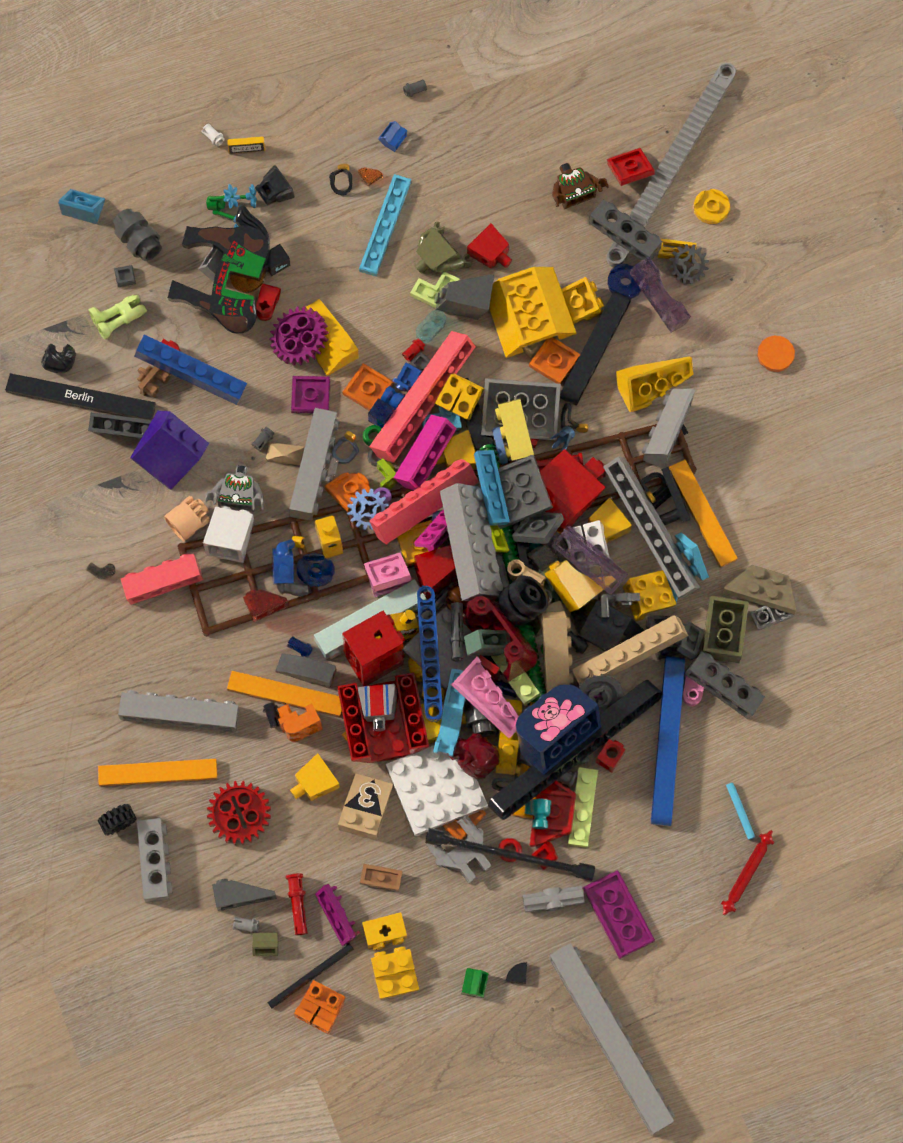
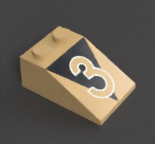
[338,774,393,840]

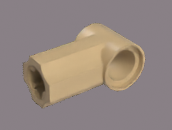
[508,560,546,586]

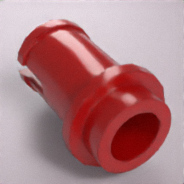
[402,339,425,362]

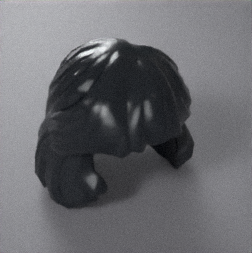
[41,344,76,373]

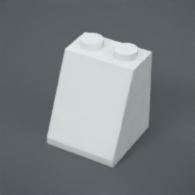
[203,506,254,563]

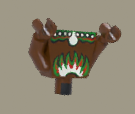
[552,163,609,209]

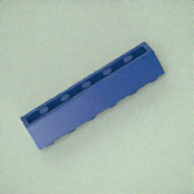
[134,334,247,405]

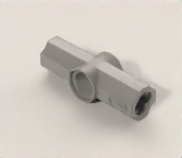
[522,886,584,913]

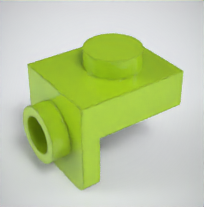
[377,458,397,490]

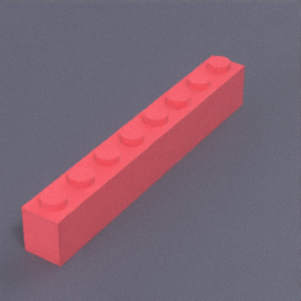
[369,331,476,463]

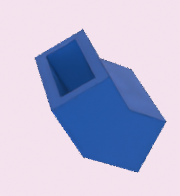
[378,121,407,152]

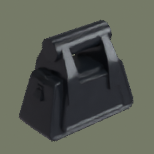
[255,165,295,205]

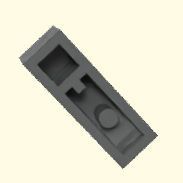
[212,879,277,911]

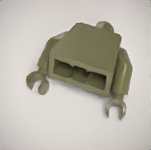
[415,222,473,274]

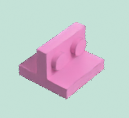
[364,552,412,597]

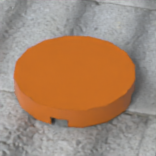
[757,335,795,372]

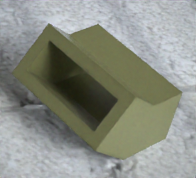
[252,933,278,956]

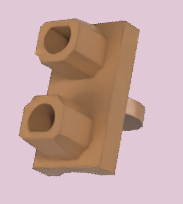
[137,365,171,397]

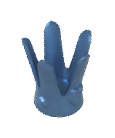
[550,426,575,451]

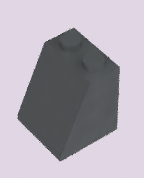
[434,274,494,320]

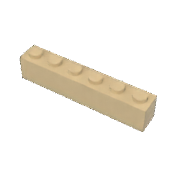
[572,615,688,685]

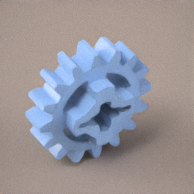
[347,489,389,530]

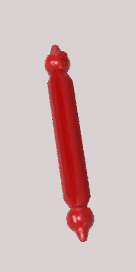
[721,830,774,916]

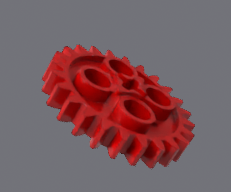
[207,781,271,845]

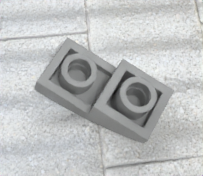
[751,606,795,630]

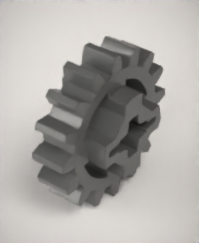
[669,244,709,284]

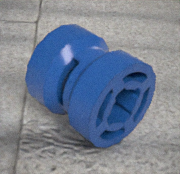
[380,386,405,411]

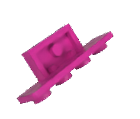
[414,509,449,551]

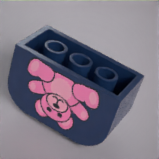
[516,684,601,775]

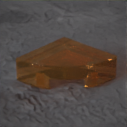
[358,167,383,186]

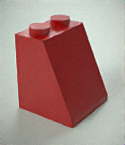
[414,545,457,600]

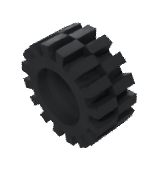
[98,804,137,836]

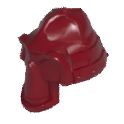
[447,733,500,779]

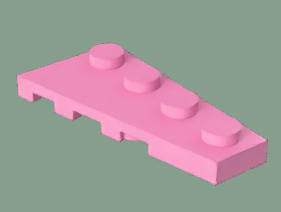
[451,656,519,738]

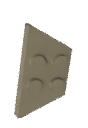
[723,565,796,615]

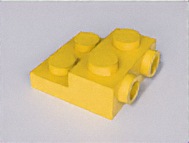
[561,277,604,324]
[371,947,419,1000]

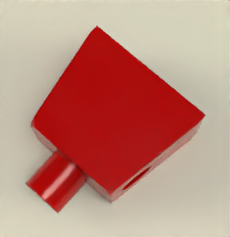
[467,223,512,269]

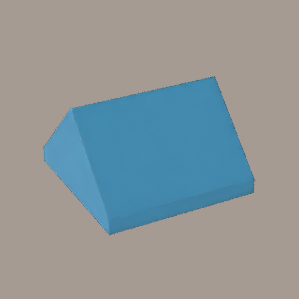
[58,189,105,224]

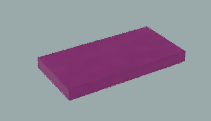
[582,870,655,959]

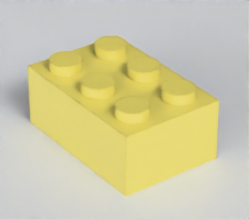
[495,399,534,461]

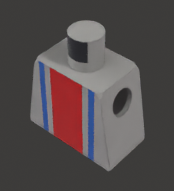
[358,684,398,731]

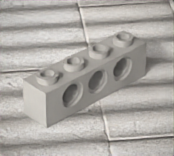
[137,818,173,903]

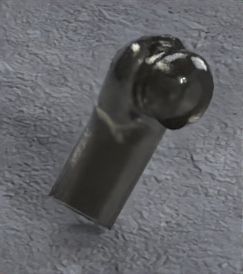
[86,563,115,579]

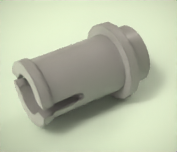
[233,917,259,934]

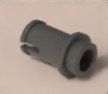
[403,79,427,97]
[251,427,274,452]

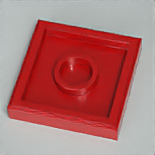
[607,148,655,186]

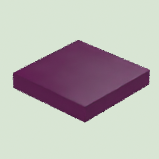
[291,376,330,413]

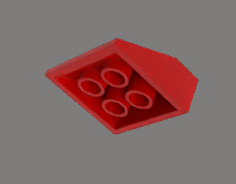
[540,449,606,529]

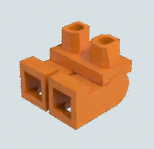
[277,703,323,742]
[294,980,345,1035]

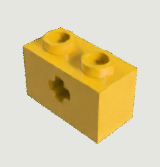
[362,912,407,950]

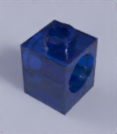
[368,398,394,428]

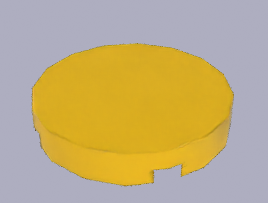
[694,189,730,224]

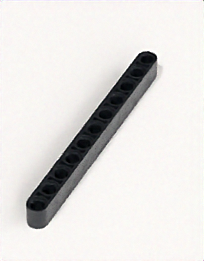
[488,680,662,820]

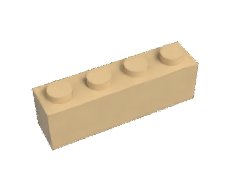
[541,611,573,693]

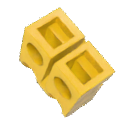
[435,374,484,421]

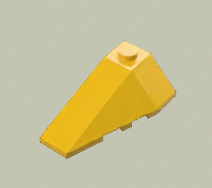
[306,299,359,376]
[616,356,694,412]

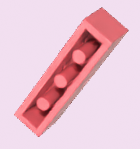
[121,554,204,605]

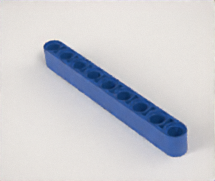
[651,656,685,826]

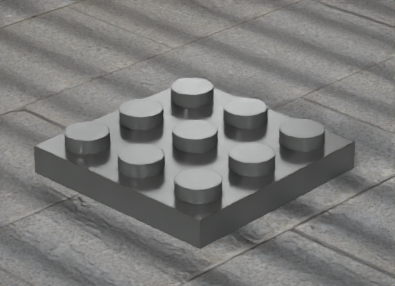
[498,454,553,529]

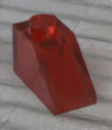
[243,589,289,622]

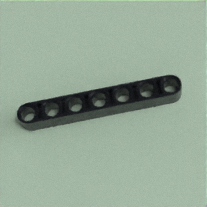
[560,291,631,406]

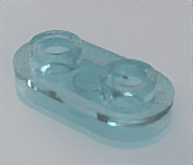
[416,310,446,343]

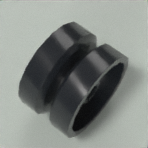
[498,575,549,626]

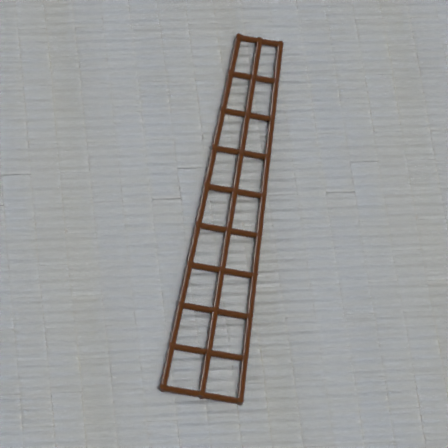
[177,424,697,636]

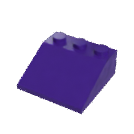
[130,410,209,490]

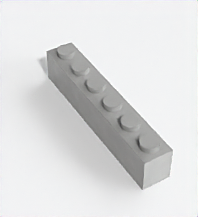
[289,408,340,521]
[118,690,239,732]

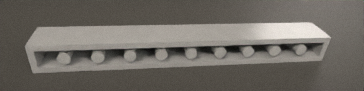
[549,943,675,1136]

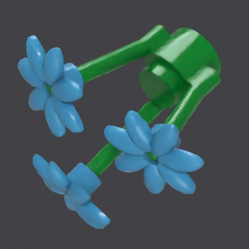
[206,184,257,228]

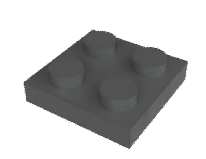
[512,512,564,544]

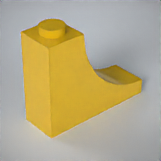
[545,560,618,612]

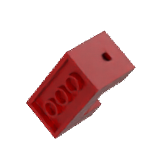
[342,610,405,686]

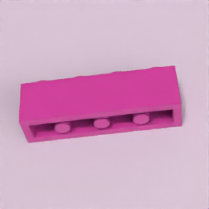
[393,415,457,490]

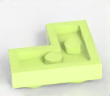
[410,272,460,312]

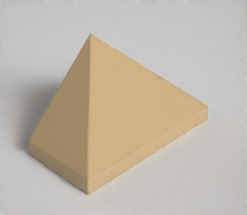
[266,442,305,465]

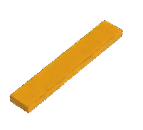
[669,459,738,568]
[227,671,342,717]
[98,759,217,787]

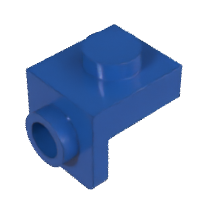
[393,362,423,392]

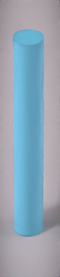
[726,783,755,840]

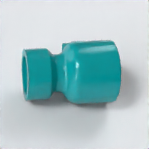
[525,799,551,829]

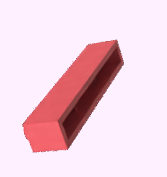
[369,459,479,545]

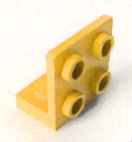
[623,570,676,622]

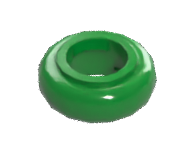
[363,425,382,446]

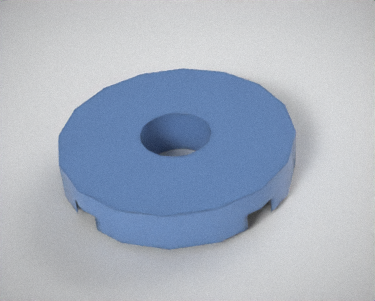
[492,427,508,465]

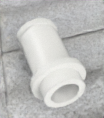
[201,124,224,146]

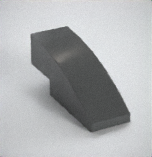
[275,653,337,688]

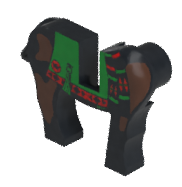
[167,205,270,334]

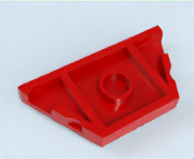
[529,781,576,847]

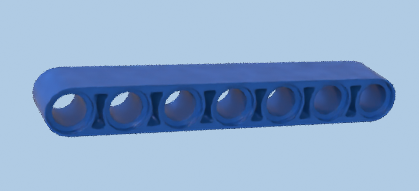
[417,586,443,722]

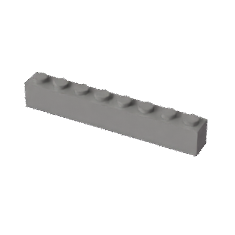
[603,456,700,598]

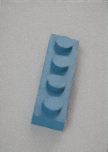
[474,450,510,525]

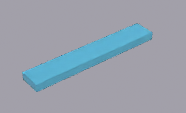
[359,174,411,277]

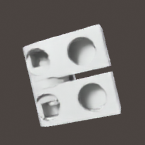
[564,520,610,567]

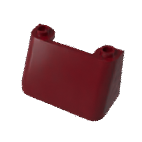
[465,596,537,682]

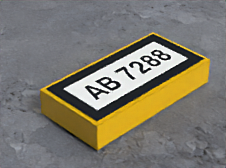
[227,136,265,154]

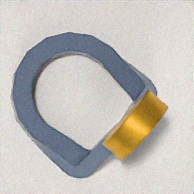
[332,431,359,464]

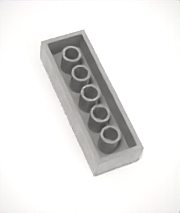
[440,483,503,602]

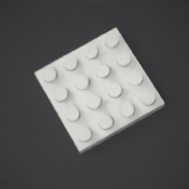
[386,737,488,836]

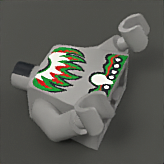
[205,465,264,512]

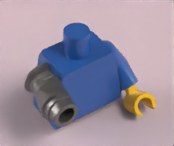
[272,536,308,597]

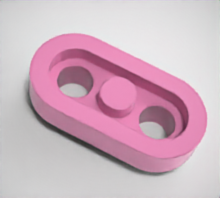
[682,676,704,706]

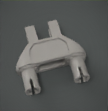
[425,815,492,884]

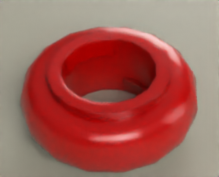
[498,838,522,862]

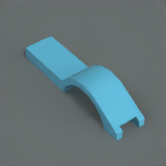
[433,668,466,757]

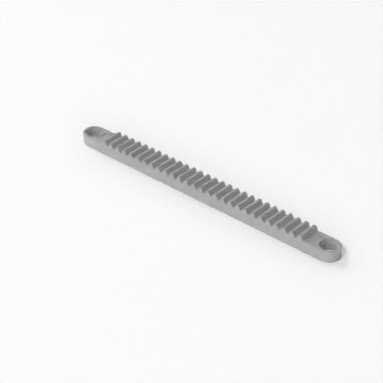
[606,63,736,268]

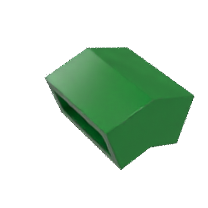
[461,968,489,998]

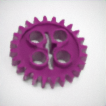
[269,306,329,366]

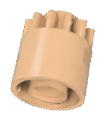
[164,496,210,542]

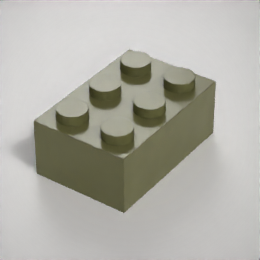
[702,596,749,663]

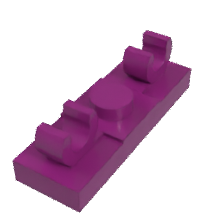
[315,884,360,946]

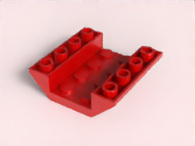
[337,672,429,763]

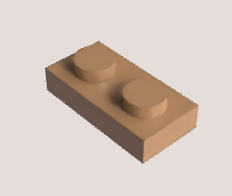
[360,864,403,892]

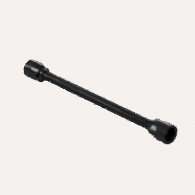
[425,828,595,881]

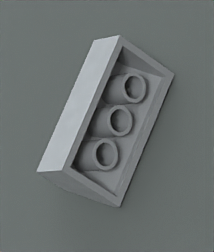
[642,389,695,468]

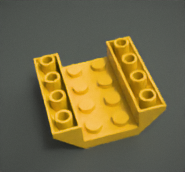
[489,267,577,358]

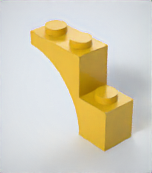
[496,699,522,775]

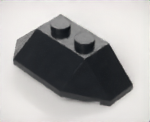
[570,599,645,651]

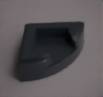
[506,962,527,984]

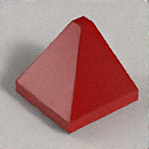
[532,841,558,870]

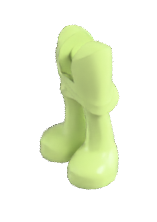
[88,295,147,340]

